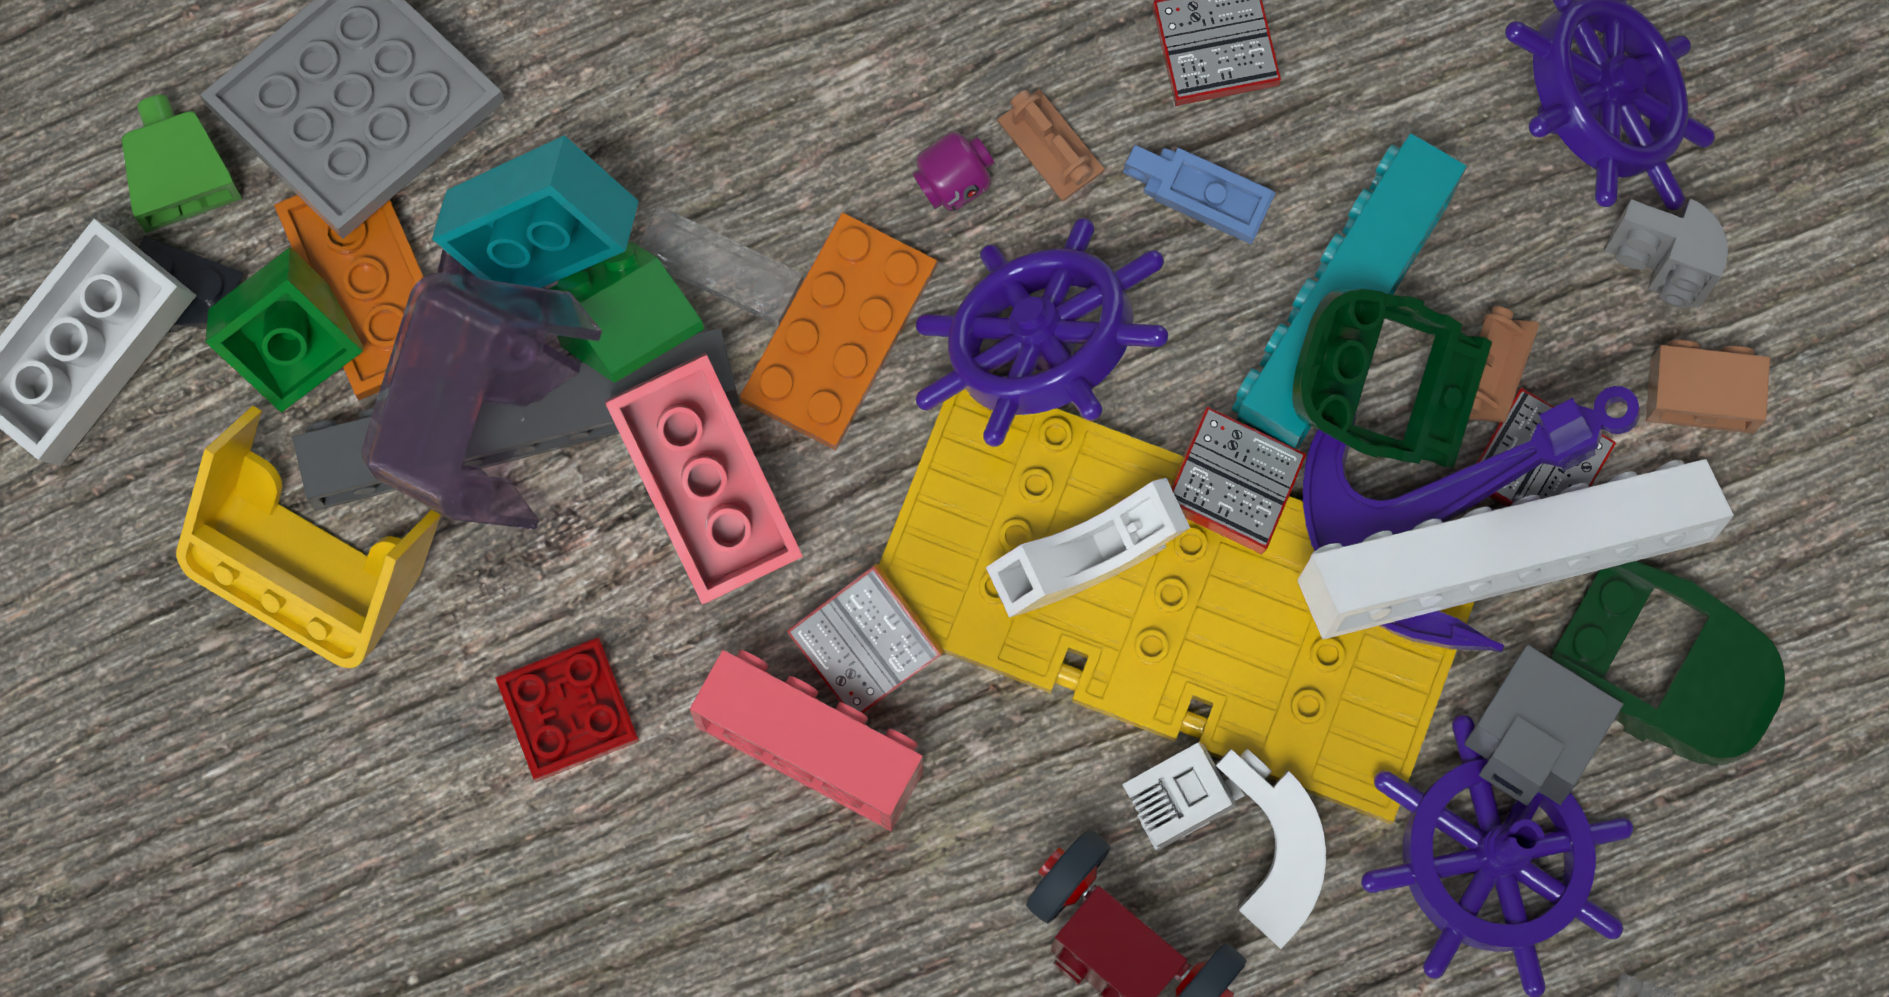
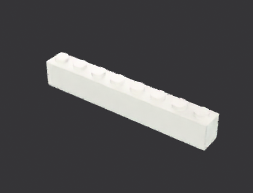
[1297,459,1734,639]

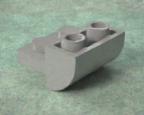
[1604,199,1728,308]

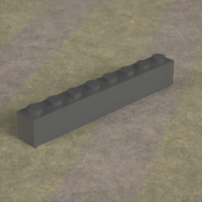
[292,326,739,511]

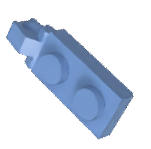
[1123,145,1275,245]

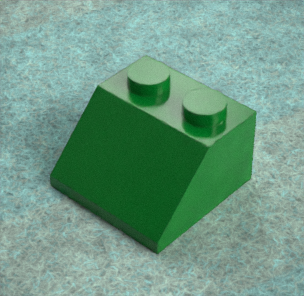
[540,241,705,383]
[205,247,363,413]

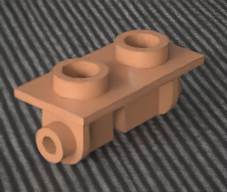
[997,89,1105,202]
[1469,306,1540,423]

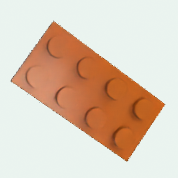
[274,195,459,401]
[739,212,937,451]

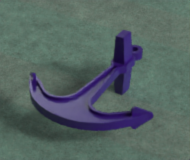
[1303,386,1640,652]

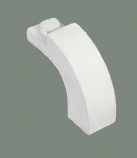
[986,478,1190,618]
[1216,749,1326,949]

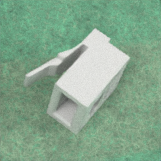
[1122,742,1245,851]

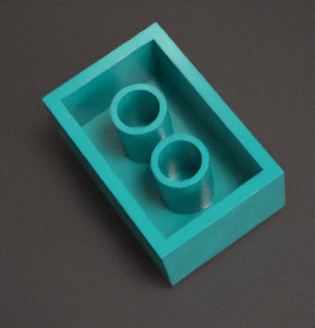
[432,135,639,303]

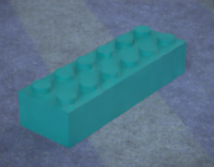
[1231,133,1467,450]

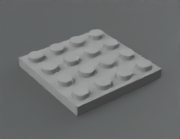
[200,0,505,239]

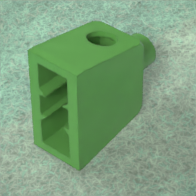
[122,95,243,233]

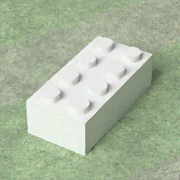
[0,219,196,466]

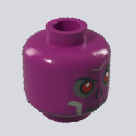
[912,131,995,212]

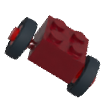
[1026,829,1247,997]

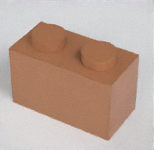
[1646,340,1770,434]

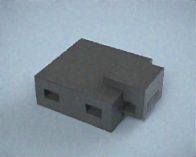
[1464,644,1623,806]

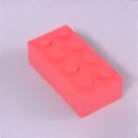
[605,352,803,605]
[690,650,923,832]

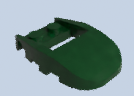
[1292,289,1492,468]
[1549,561,1785,766]

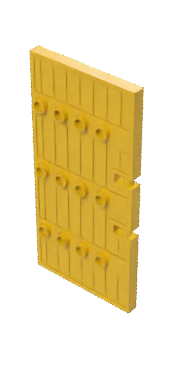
[878,389,1475,825]

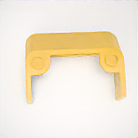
[176,406,441,668]

